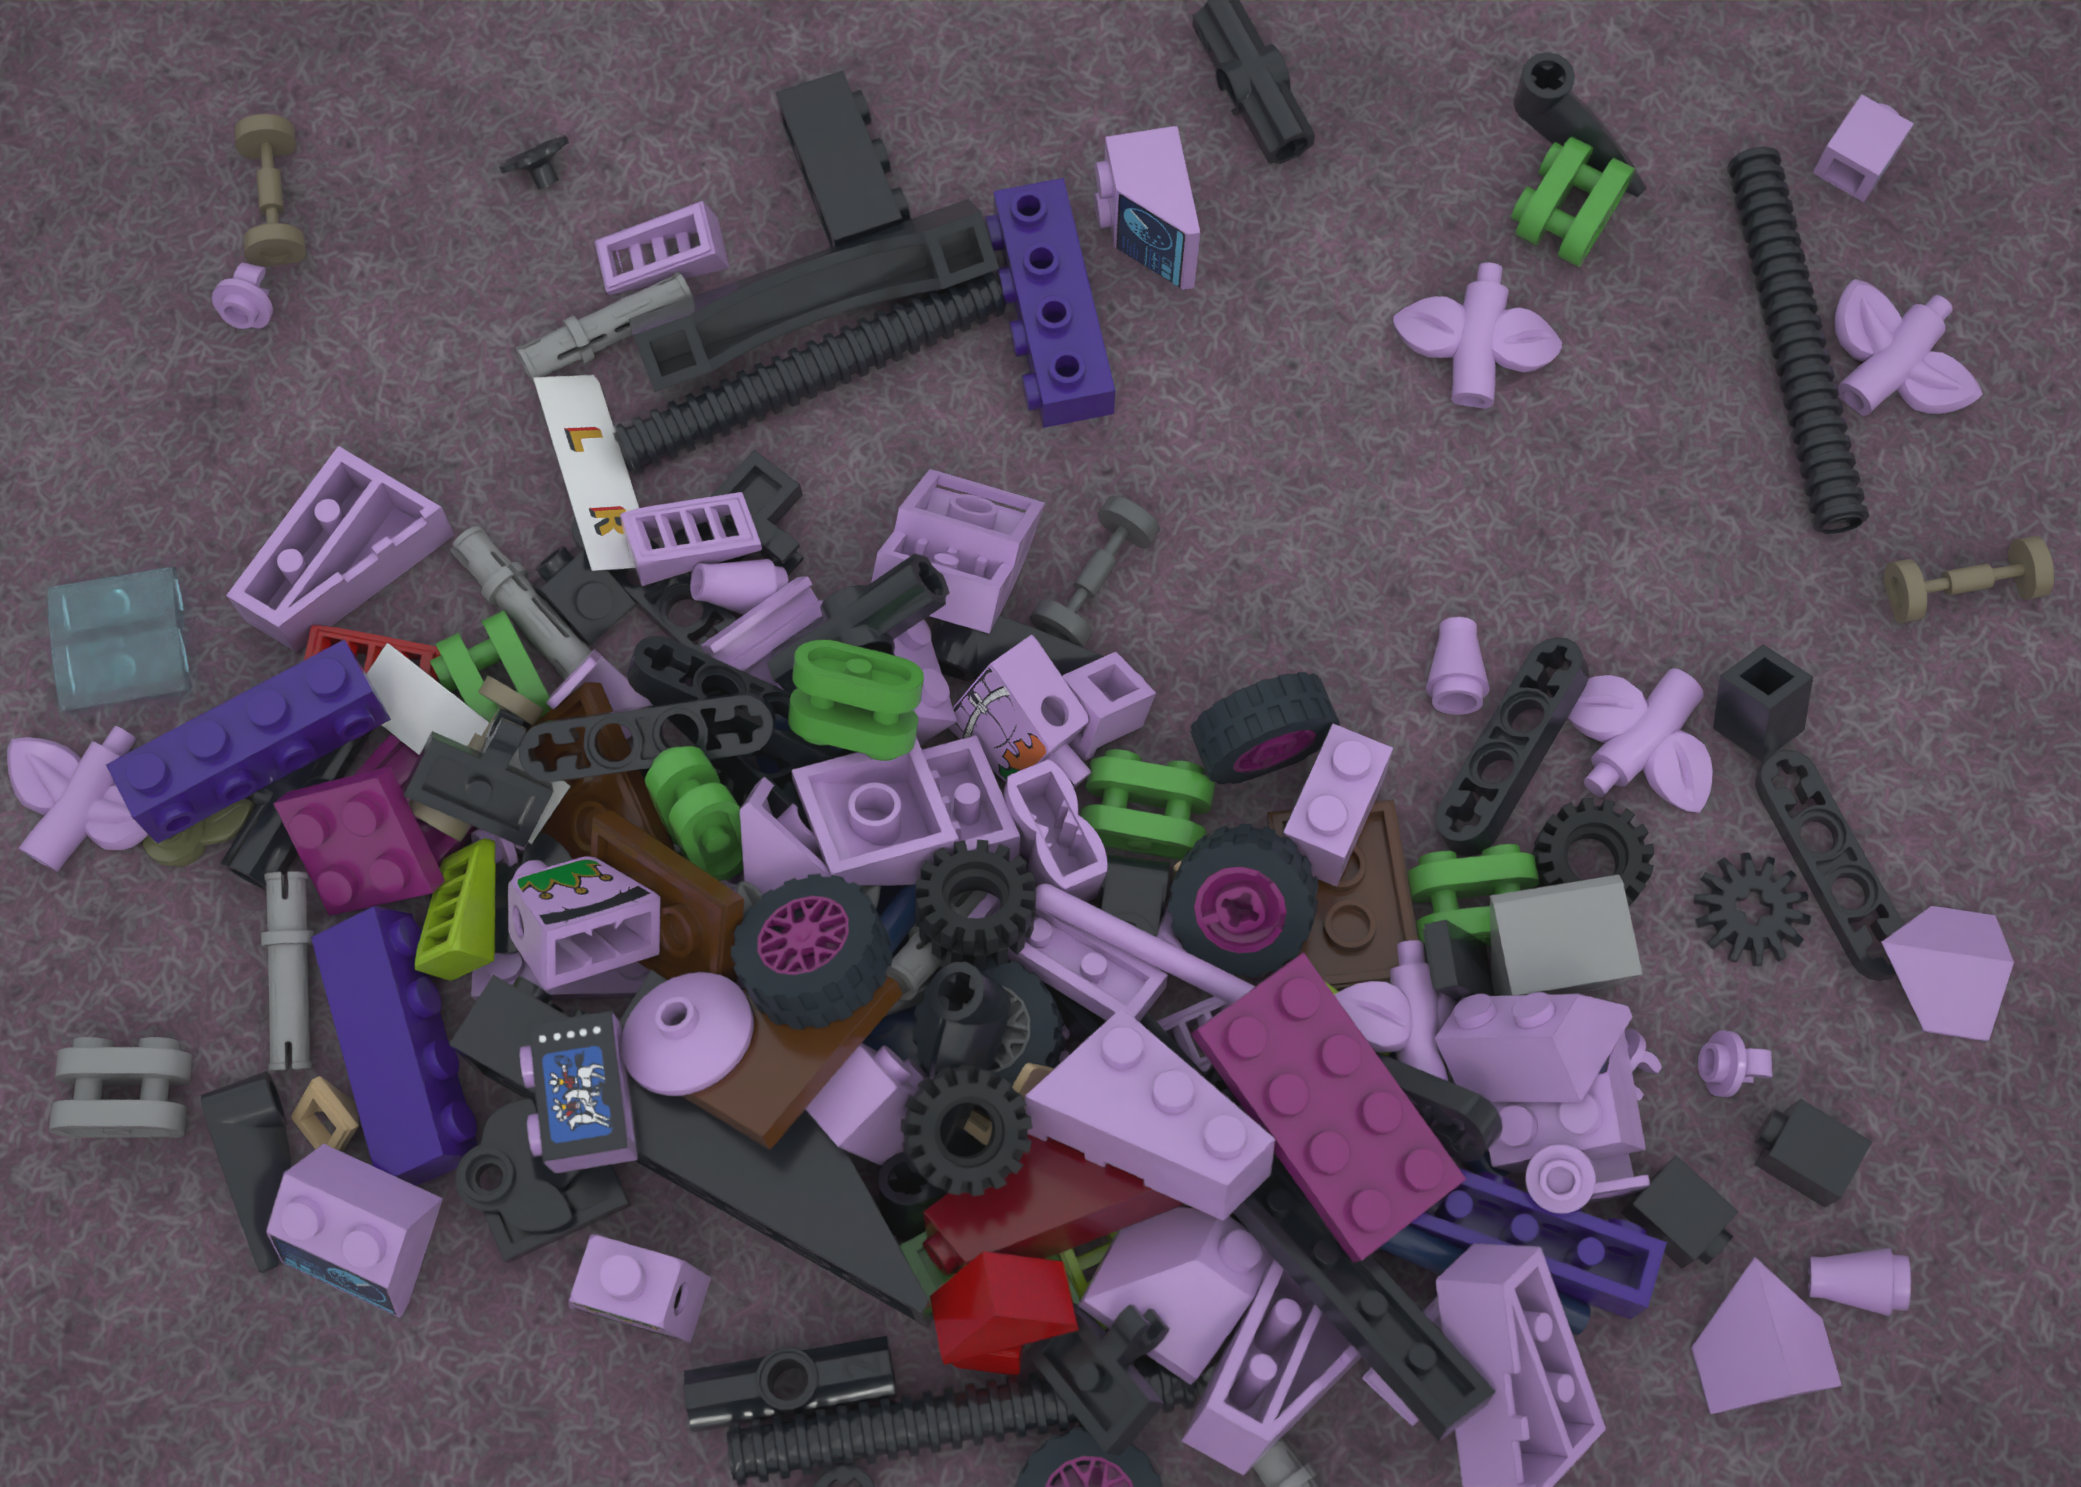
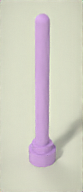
[1035,884,1255,1004]

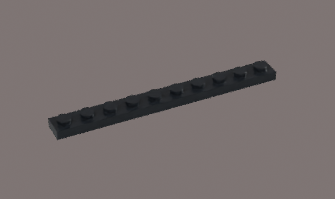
[1008,960,1496,1442]

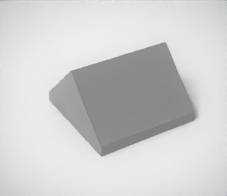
[1490,875,1643,996]

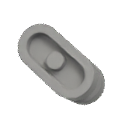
[48,1037,193,1138]

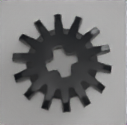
[1693,852,1811,966]

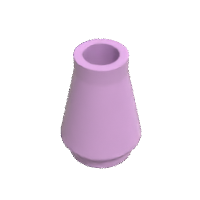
[690,559,789,615]
[1426,617,1489,715]
[1808,1248,1911,1316]

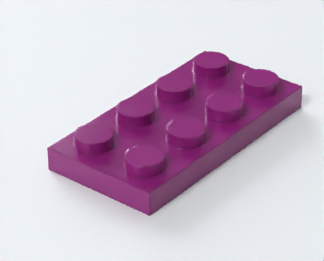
[1191,952,1466,1263]

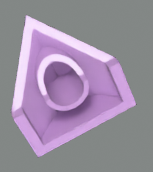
[740,777,831,894]
[1881,906,2014,1042]
[1691,1257,1842,1415]

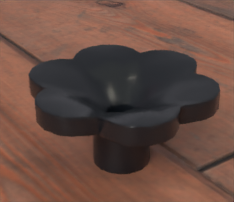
[499,135,569,189]

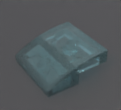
[48,567,191,712]

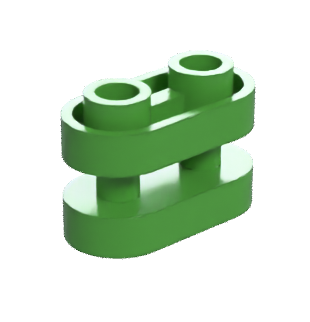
[1511,136,1635,267]
[430,610,552,723]
[788,640,924,761]
[645,746,744,881]
[1080,749,1215,861]
[1407,844,1539,952]

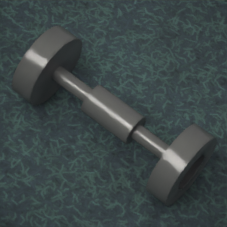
[1029,496,1160,648]

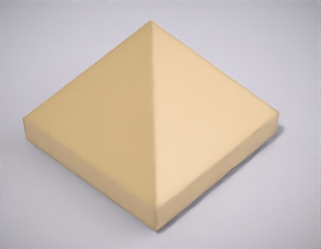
[291,1076,359,1152]

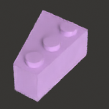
[226,446,455,652]
[1025,1008,1275,1221]
[1436,1244,1606,1487]
[1182,1258,1362,1476]

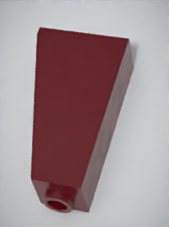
[922,1134,1185,1276]

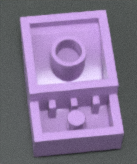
[871,469,1045,634]
[792,735,1020,886]

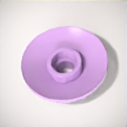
[621,973,754,1096]

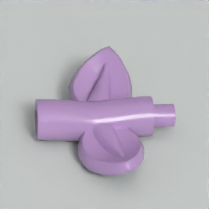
[1393,263,1562,409]
[1835,279,1982,416]
[1567,669,1713,813]
[7,726,148,872]
[1335,940,1459,1104]

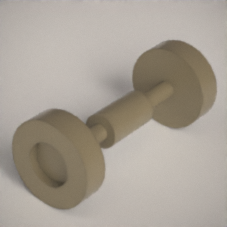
[234,114,306,267]
[1883,535,2054,623]
[408,676,544,842]

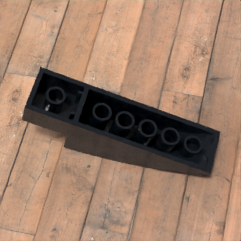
[449,970,934,1328]

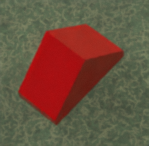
[930,1251,1079,1365]

